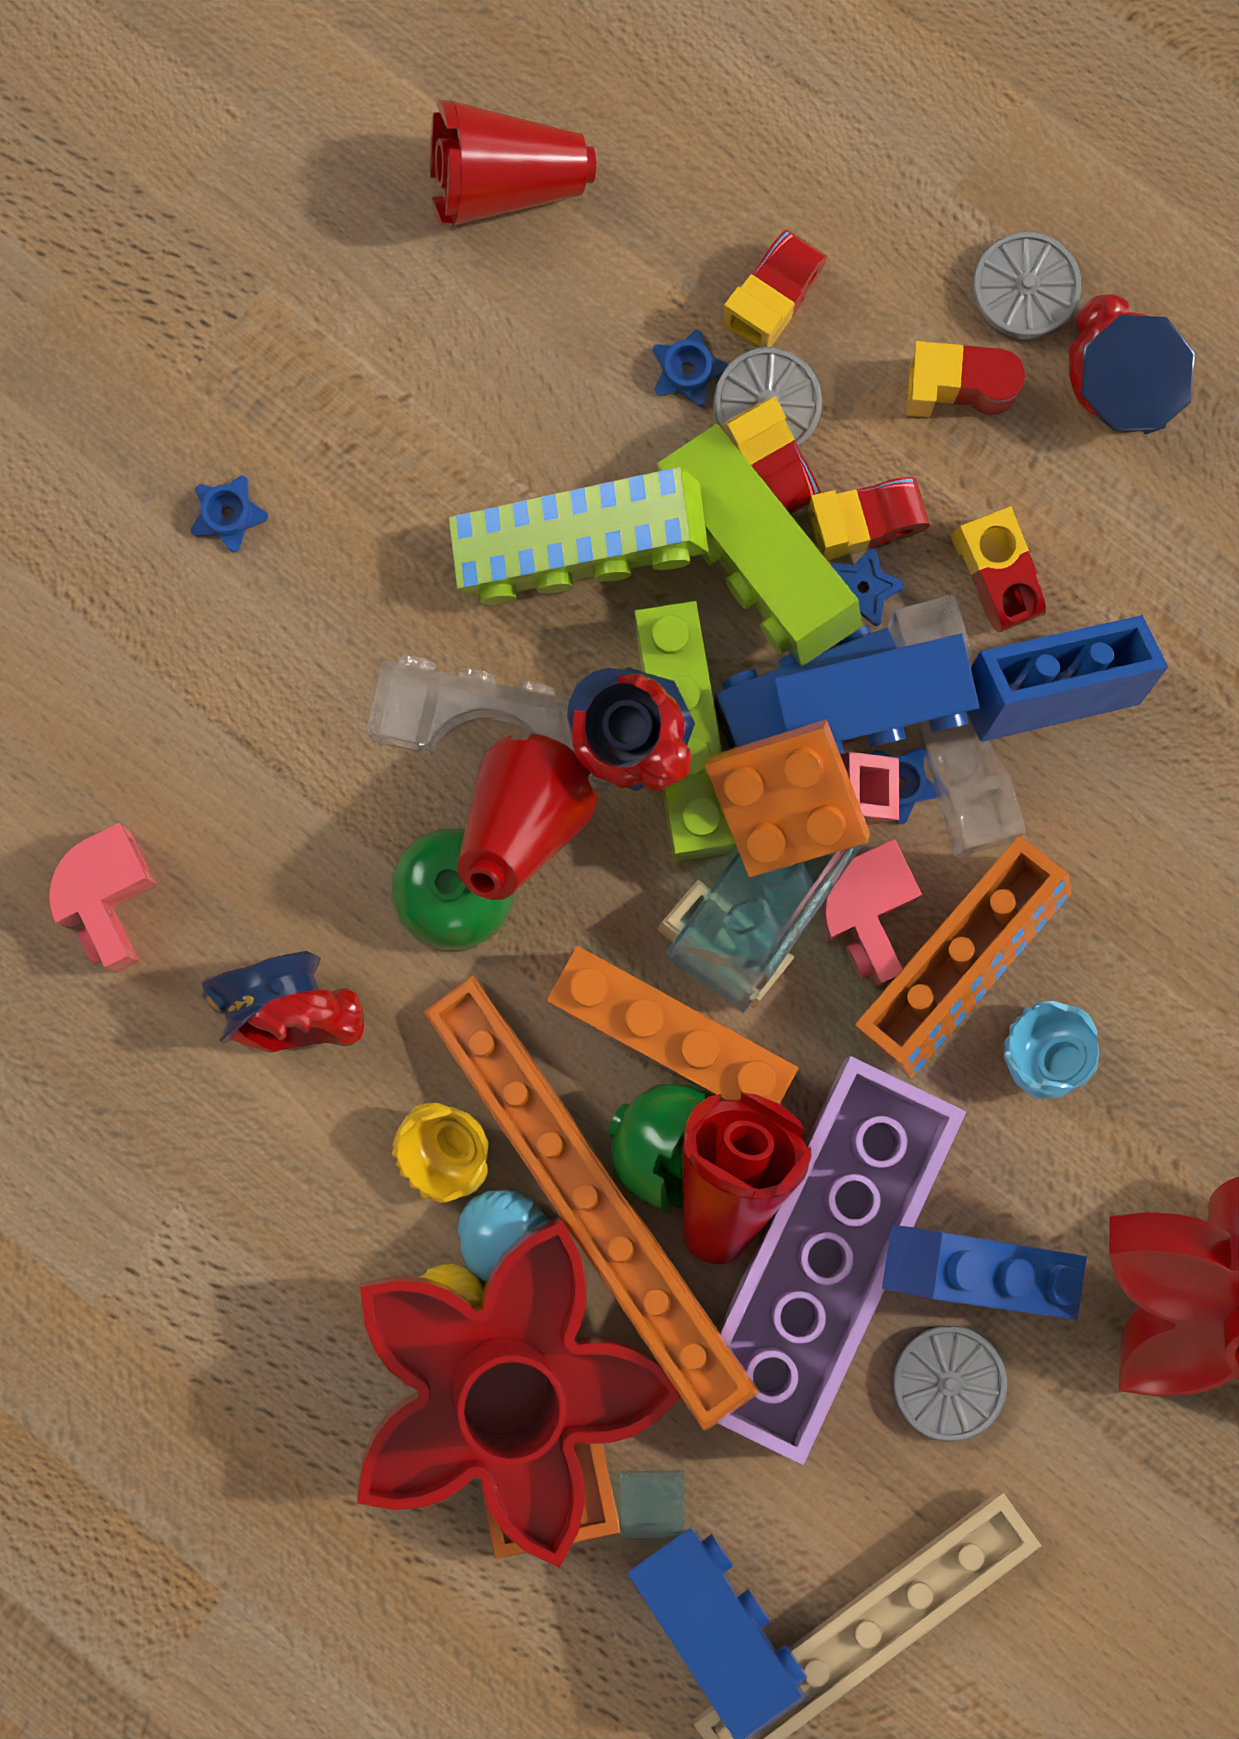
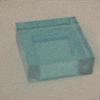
[621,1470,685,1538]

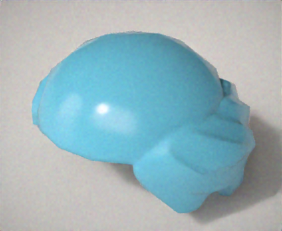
[1003,1000,1100,1099]
[458,1189,551,1281]

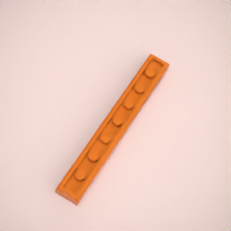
[423,976,760,1431]

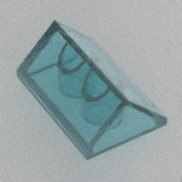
[666,844,863,1013]

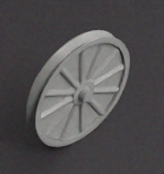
[973,232,1082,339]
[714,347,822,447]
[892,1325,1007,1442]

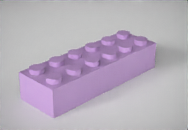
[684,1056,966,1465]

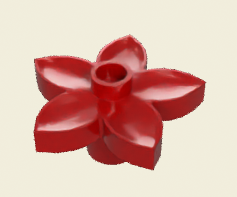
[1109,1177,1239,1396]
[357,1217,681,1568]

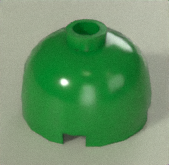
[391,829,514,951]
[609,1084,722,1214]

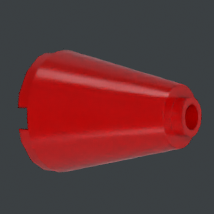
[430,100,596,226]
[457,733,599,900]
[682,1093,812,1264]

